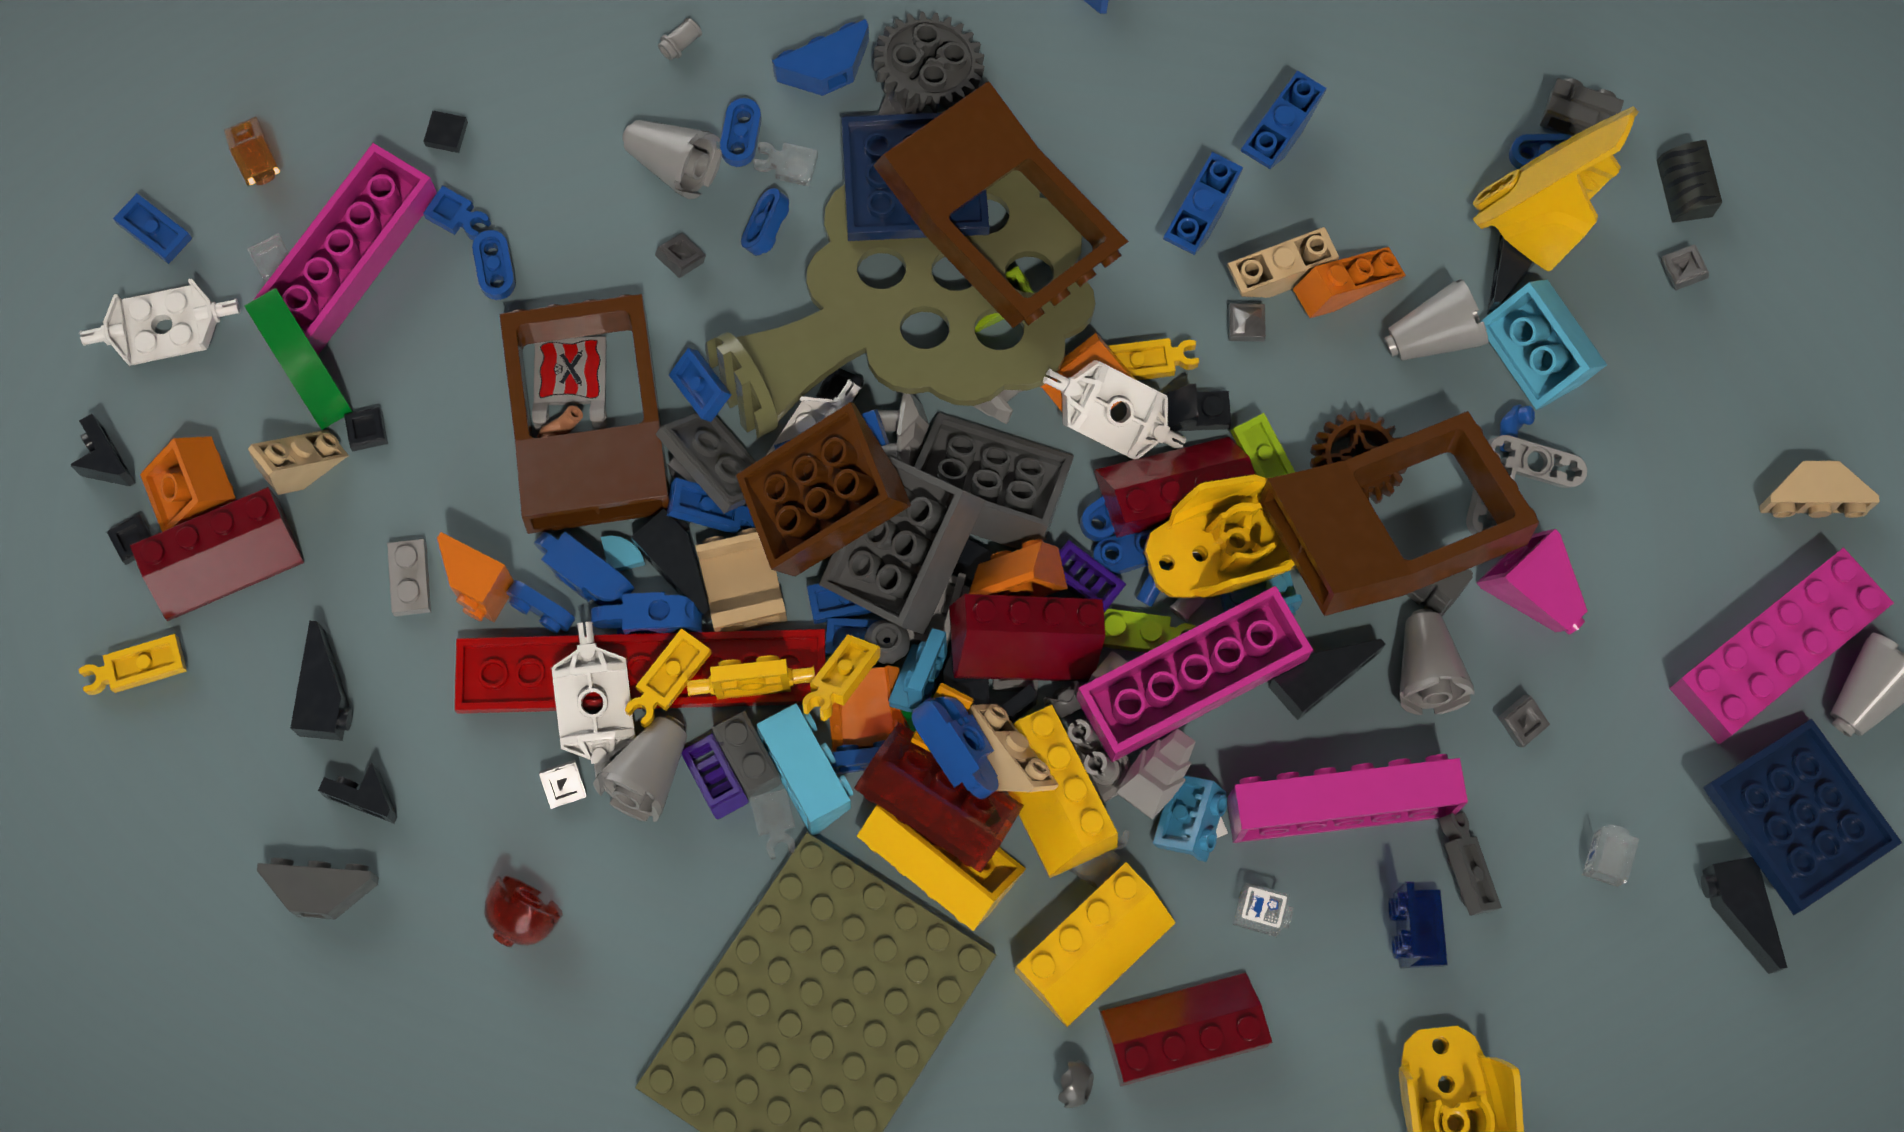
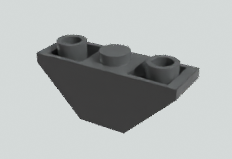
[257,858,379,920]

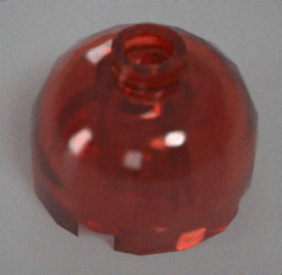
[484,876,563,947]

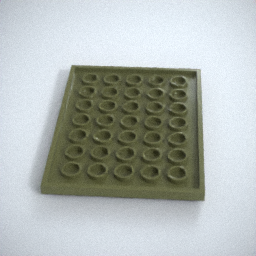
[635,832,996,1132]

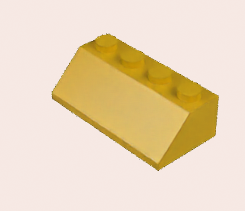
[1007,705,1118,878]
[857,776,1026,931]
[1015,862,1176,1027]

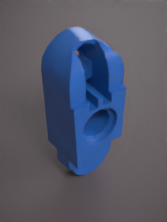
[534,531,635,606]
[591,592,702,634]
[912,696,999,799]

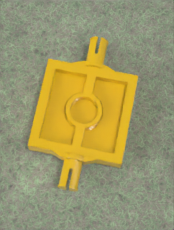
[687,655,815,700]

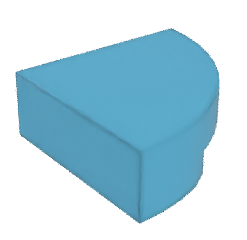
[601,536,645,572]

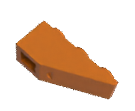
[1293,247,1406,318]

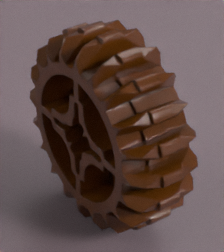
[1310,411,1407,504]

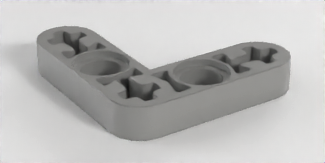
[1466,435,1587,535]

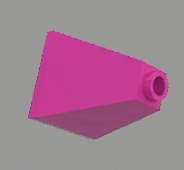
[1476,529,1588,635]

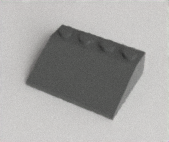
[915,412,1074,549]
[819,454,986,634]

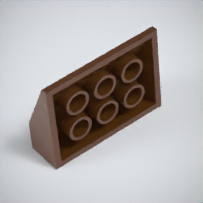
[736,402,911,577]

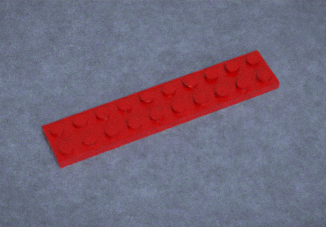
[455,629,826,714]

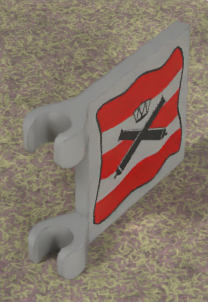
[532,337,607,431]

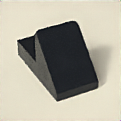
[1164,383,1231,431]
[71,414,136,486]
[318,763,397,824]

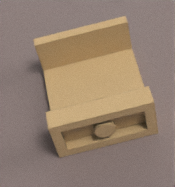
[695,528,787,632]

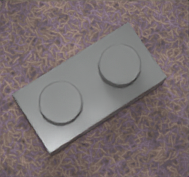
[387,539,431,616]

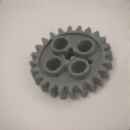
[873,12,985,113]

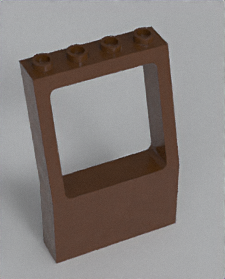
[873,81,1129,328]
[500,294,670,534]
[1259,411,1539,616]

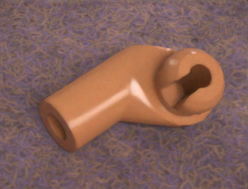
[537,405,583,438]

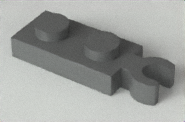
[1439,812,1502,916]

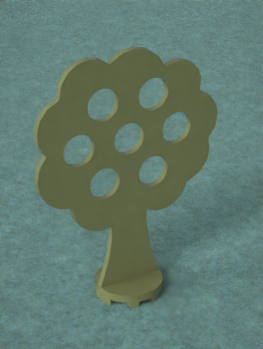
[705,170,1096,439]

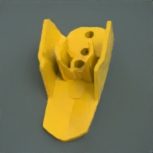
[1472,106,1639,271]
[1143,474,1296,598]
[1399,1026,1524,1132]

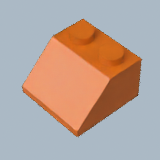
[140,436,236,531]
[437,532,514,622]
[969,539,1068,597]

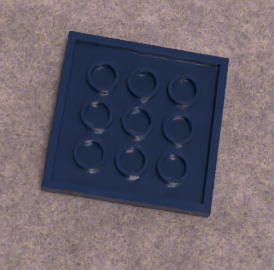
[841,113,989,241]
[1703,719,1902,915]

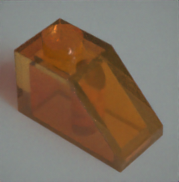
[224,116,280,186]

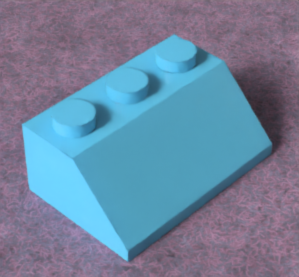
[1480,279,1607,410]
[756,703,854,836]

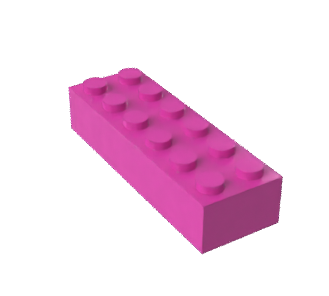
[253,143,437,355]
[1669,547,1894,745]
[1076,586,1313,762]
[1227,754,1468,843]

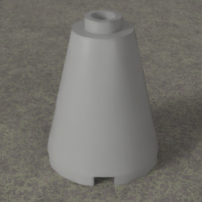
[623,120,722,200]
[1384,279,1489,361]
[1399,609,1475,715]
[1830,633,1904,737]
[593,716,687,822]

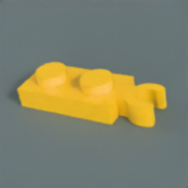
[1108,338,1199,381]
[625,628,712,728]
[78,634,187,695]
[803,634,880,721]

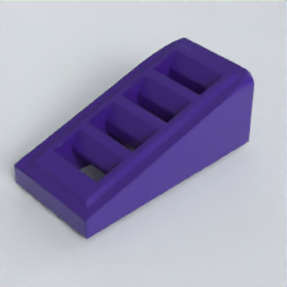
[1059,540,1126,613]
[681,734,749,819]

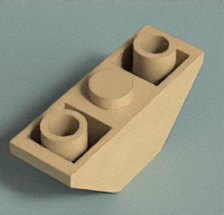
[1227,227,1339,298]
[248,430,349,495]
[1759,461,1880,518]
[969,704,1059,792]

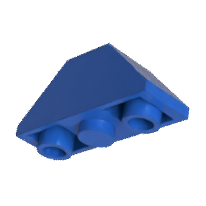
[772,19,869,96]
[1241,70,1327,169]
[1163,152,1243,255]

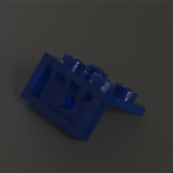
[1388,882,1448,969]

